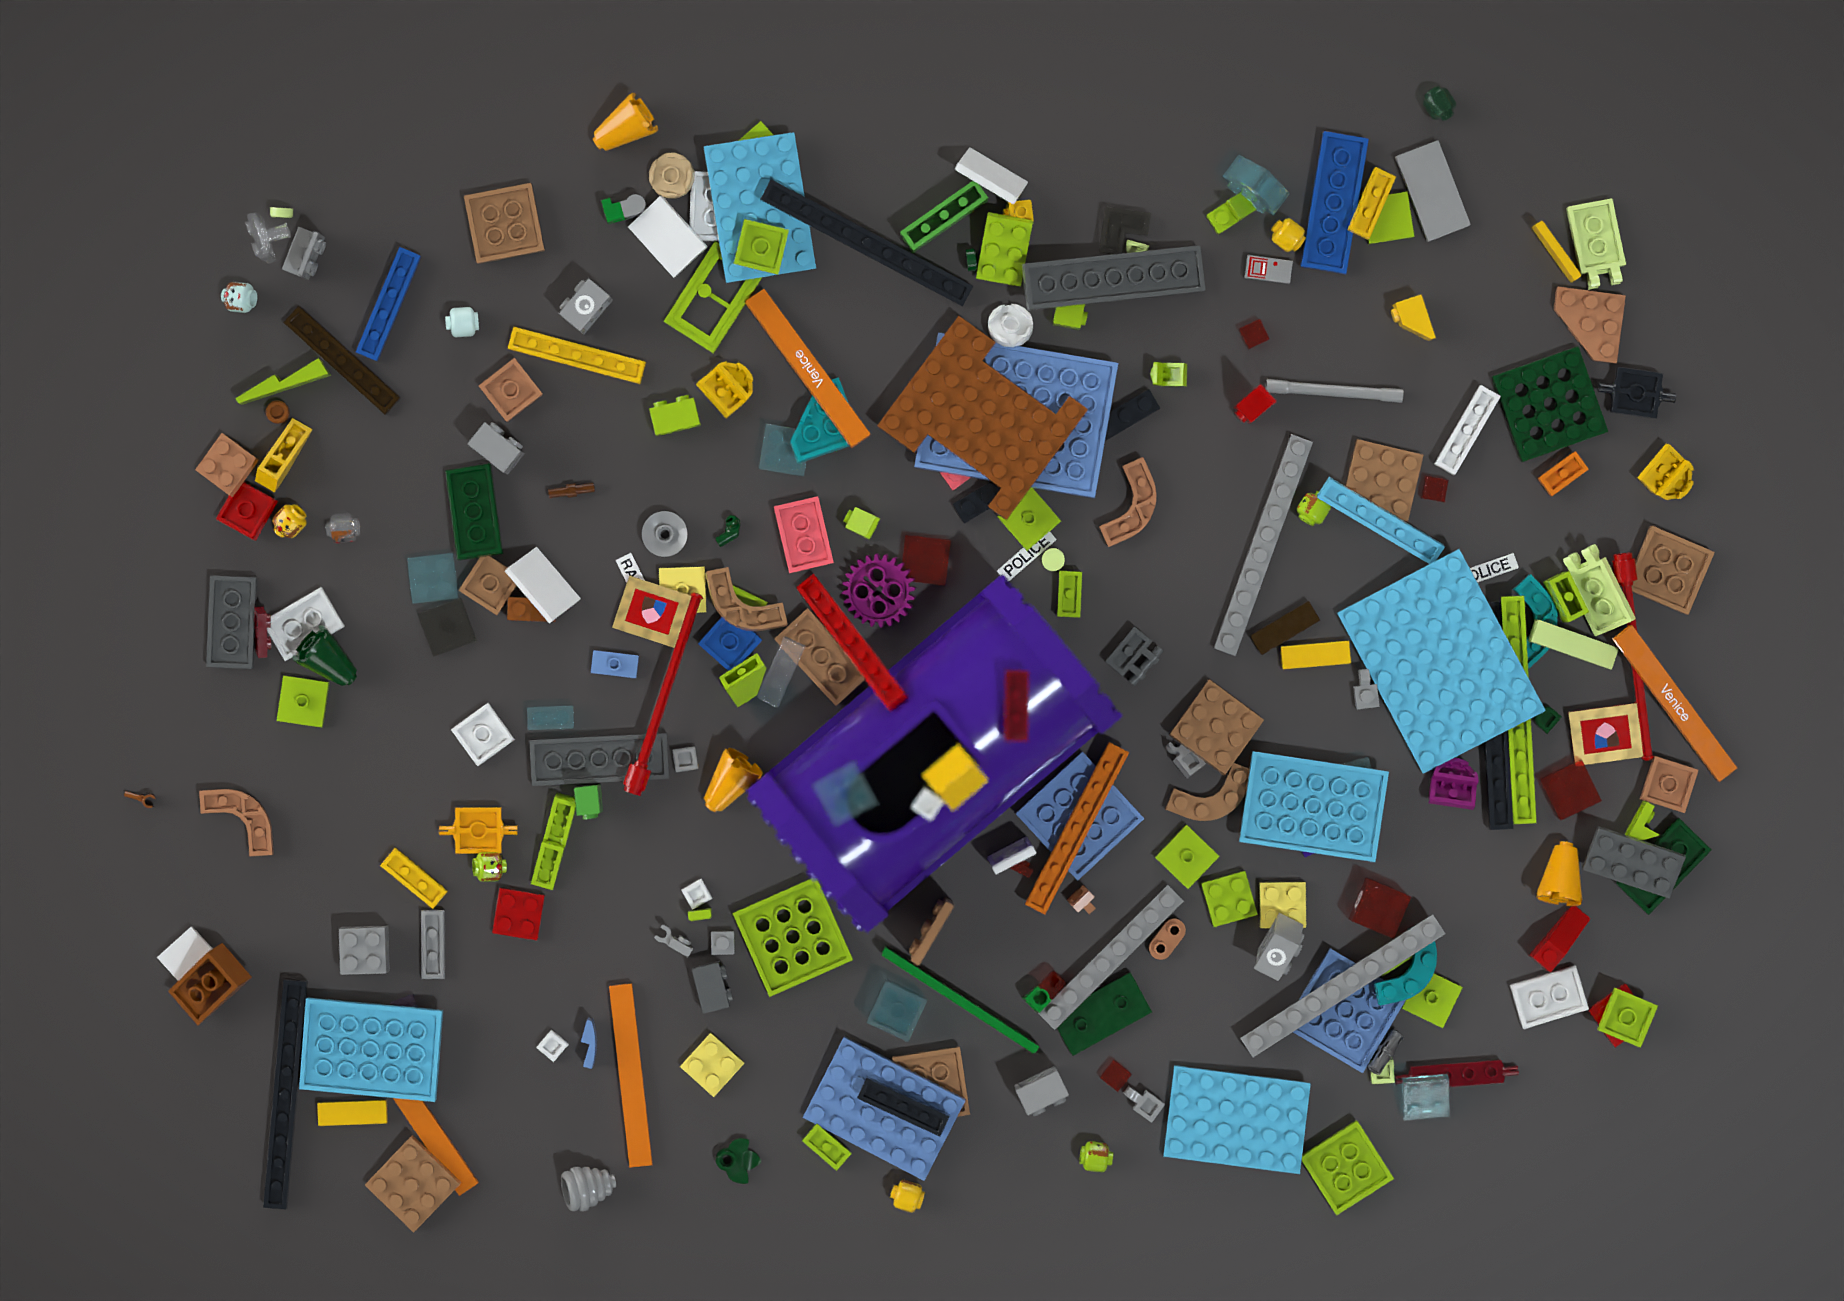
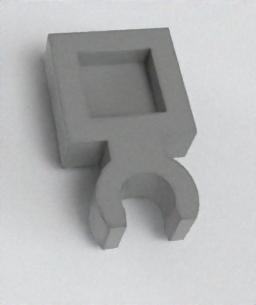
[1166,740,1206,778]

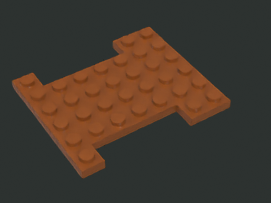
[877,316,1088,521]

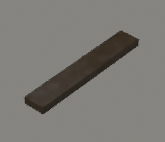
[283,306,401,415]

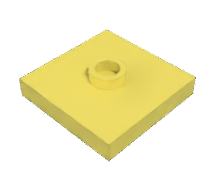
[659,567,707,613]

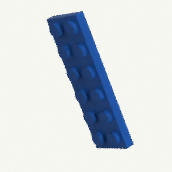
[1300,131,1369,274]

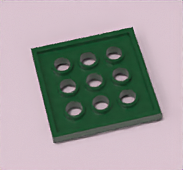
[1492,346,1609,462]

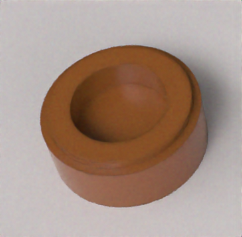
[266,401,290,424]

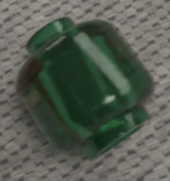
[1423,86,1457,121]

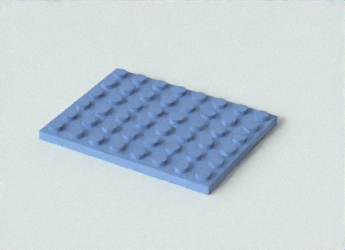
[914,333,1118,498]

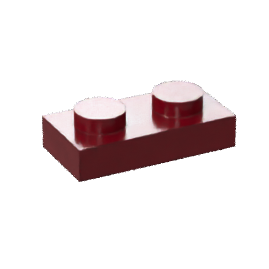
[254,607,271,658]

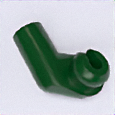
[715,515,741,547]

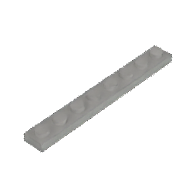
[1038,885,1184,1030]

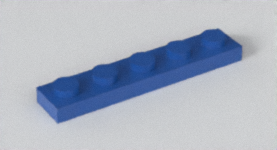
[356,247,422,362]

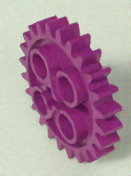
[842,553,917,628]

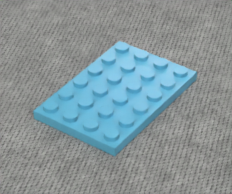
[704,132,816,283]
[1239,751,1389,862]
[299,997,443,1102]
[1164,1065,1311,1174]

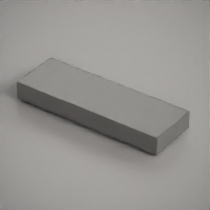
[421,910,445,979]

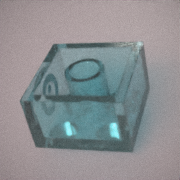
[812,761,877,826]
[867,979,928,1042]

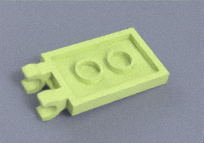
[1566,198,1626,290]
[1563,544,1636,636]

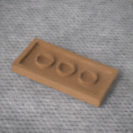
[774,608,865,706]

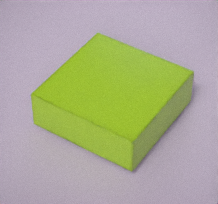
[688,908,712,921]

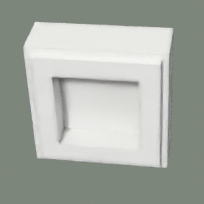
[911,788,944,821]
[681,878,712,910]
[536,1029,569,1062]

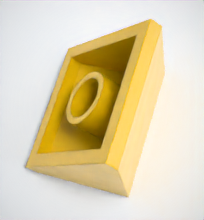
[922,745,989,811]

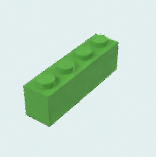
[900,181,988,253]

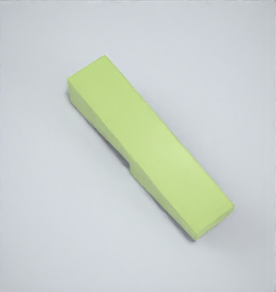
[1528,620,1619,670]

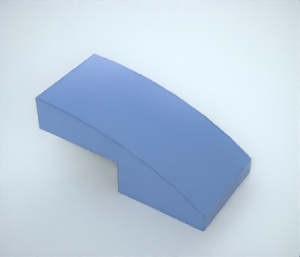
[581,1018,597,1069]

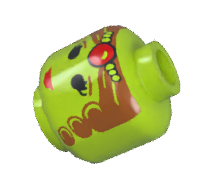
[1297,491,1331,526]
[472,852,507,882]
[1079,1141,1113,1172]

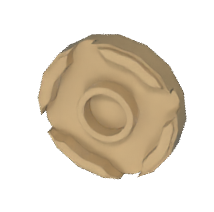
[649,153,695,199]

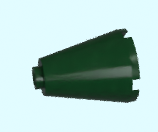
[293,625,357,686]

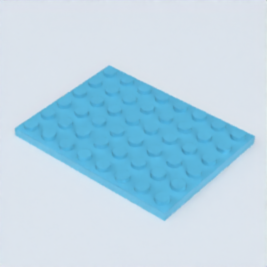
[1337,549,1546,773]

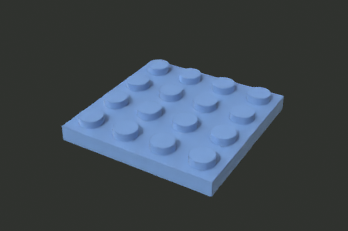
[1015,752,1144,881]
[1293,948,1406,1073]

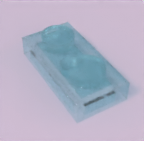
[527,705,574,730]

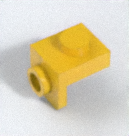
[1003,200,1034,221]

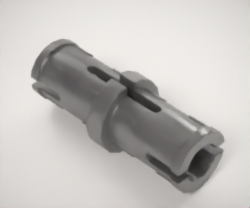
[1368,1030,1404,1075]

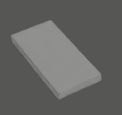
[1395,140,1471,242]

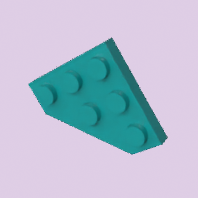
[790,377,849,464]

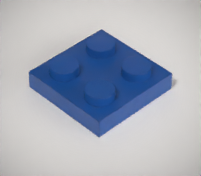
[698,617,762,671]

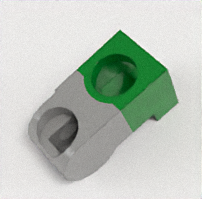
[601,194,647,224]

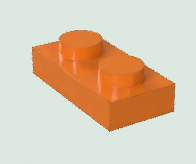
[1537,451,1589,496]

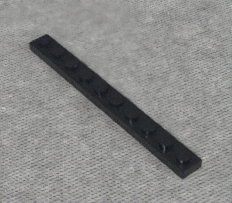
[760,179,973,307]
[953,389,1161,524]
[1485,601,1513,830]
[263,979,308,1210]

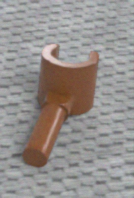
[124,791,156,808]

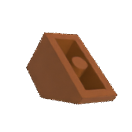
[507,597,556,622]

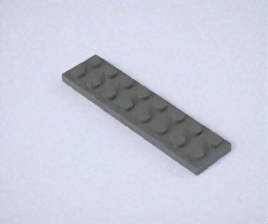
[1022,245,1206,310]

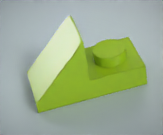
[1206,191,1256,235]
[1624,801,1659,840]

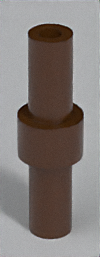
[548,483,595,498]

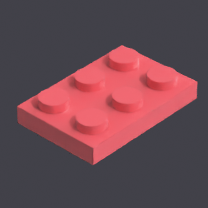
[774,496,834,573]

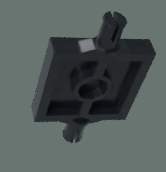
[1598,367,1676,419]

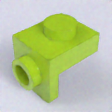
[1150,362,1187,387]

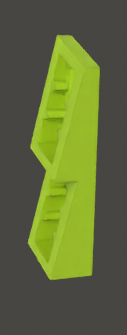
[235,358,331,405]
[531,792,576,890]

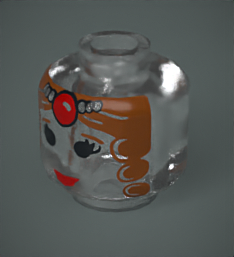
[326,513,361,544]

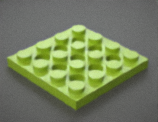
[733,878,853,997]

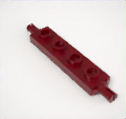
[1395,1060,1519,1090]

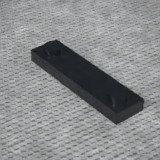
[857,1076,950,1137]

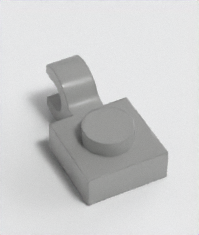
[1353,669,1380,709]
[655,924,693,957]
[1123,1085,1165,1123]

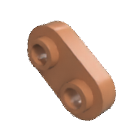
[1149,918,1186,960]

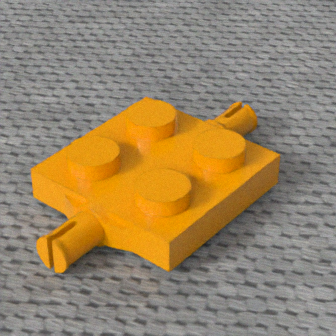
[439,807,518,854]

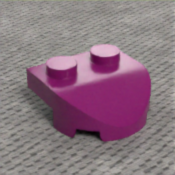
[1428,758,1479,810]

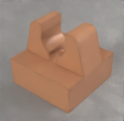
[1067,885,1096,914]

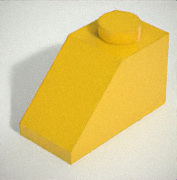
[1391,294,1436,341]

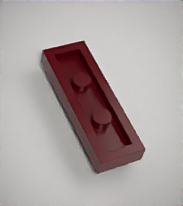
[1004,670,1029,742]

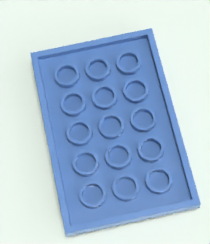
[803,1036,966,1181]

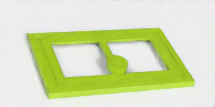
[663,241,762,354]

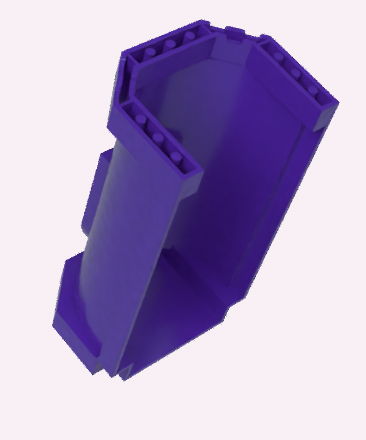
[747,574,1123,933]

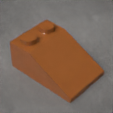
[168,943,252,1025]

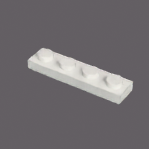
[1434,385,1501,475]

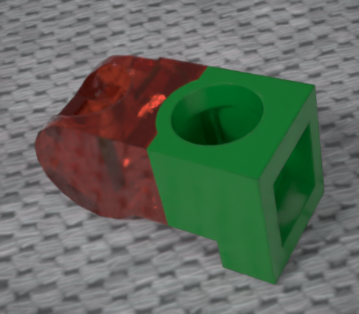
[1022,970,1067,1013]

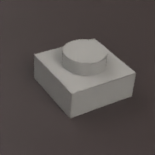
[711,931,735,955]

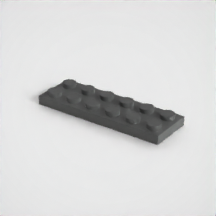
[530,733,669,786]

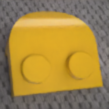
[696,361,753,419]
[1637,443,1694,500]

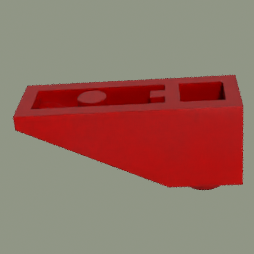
[1234,384,1276,424]
[1529,906,1591,972]

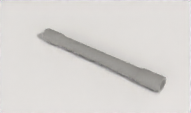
[1266,379,1403,403]

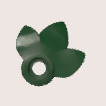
[716,1138,761,1184]

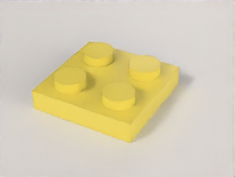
[1259,882,1306,928]
[680,1032,745,1097]

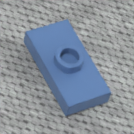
[591,650,639,678]

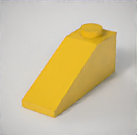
[255,418,312,492]

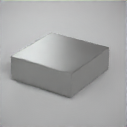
[672,746,699,772]

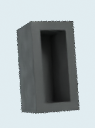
[692,961,733,1014]

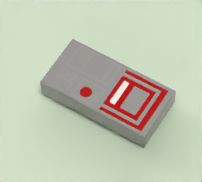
[1244,255,1293,284]

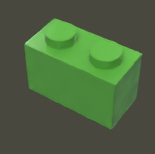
[574,784,603,819]

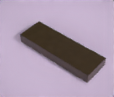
[1250,601,1321,655]

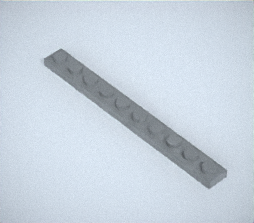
[1214,434,1313,656]
[1240,914,1445,1057]

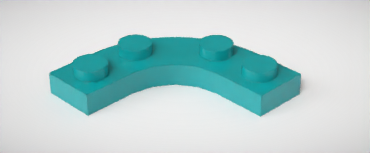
[1513,574,1558,669]
[1374,928,1437,1006]

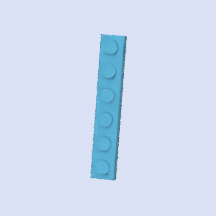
[1317,477,1445,564]

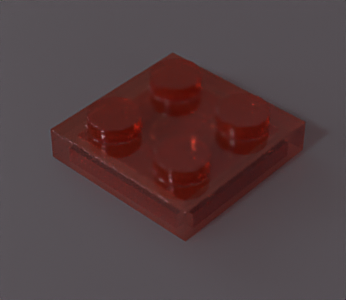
[902,535,951,586]
[1540,760,1602,821]

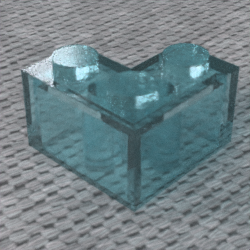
[1222,155,1290,215]

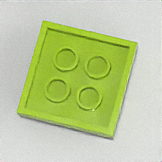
[1302,1120,1394,1215]

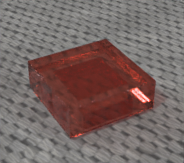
[1421,476,1449,503]
[1100,1060,1132,1092]

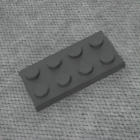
[206,576,257,669]
[1582,826,1686,899]

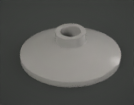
[642,511,688,557]

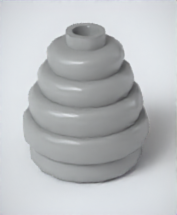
[561,1167,616,1211]

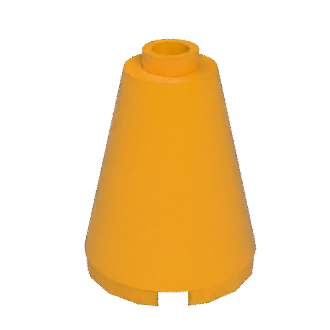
[593,92,658,151]
[704,748,763,812]
[1536,841,1582,906]

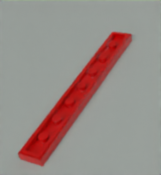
[796,573,908,712]

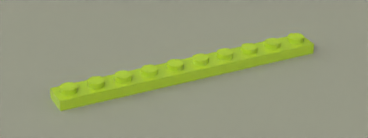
[1501,595,1536,824]

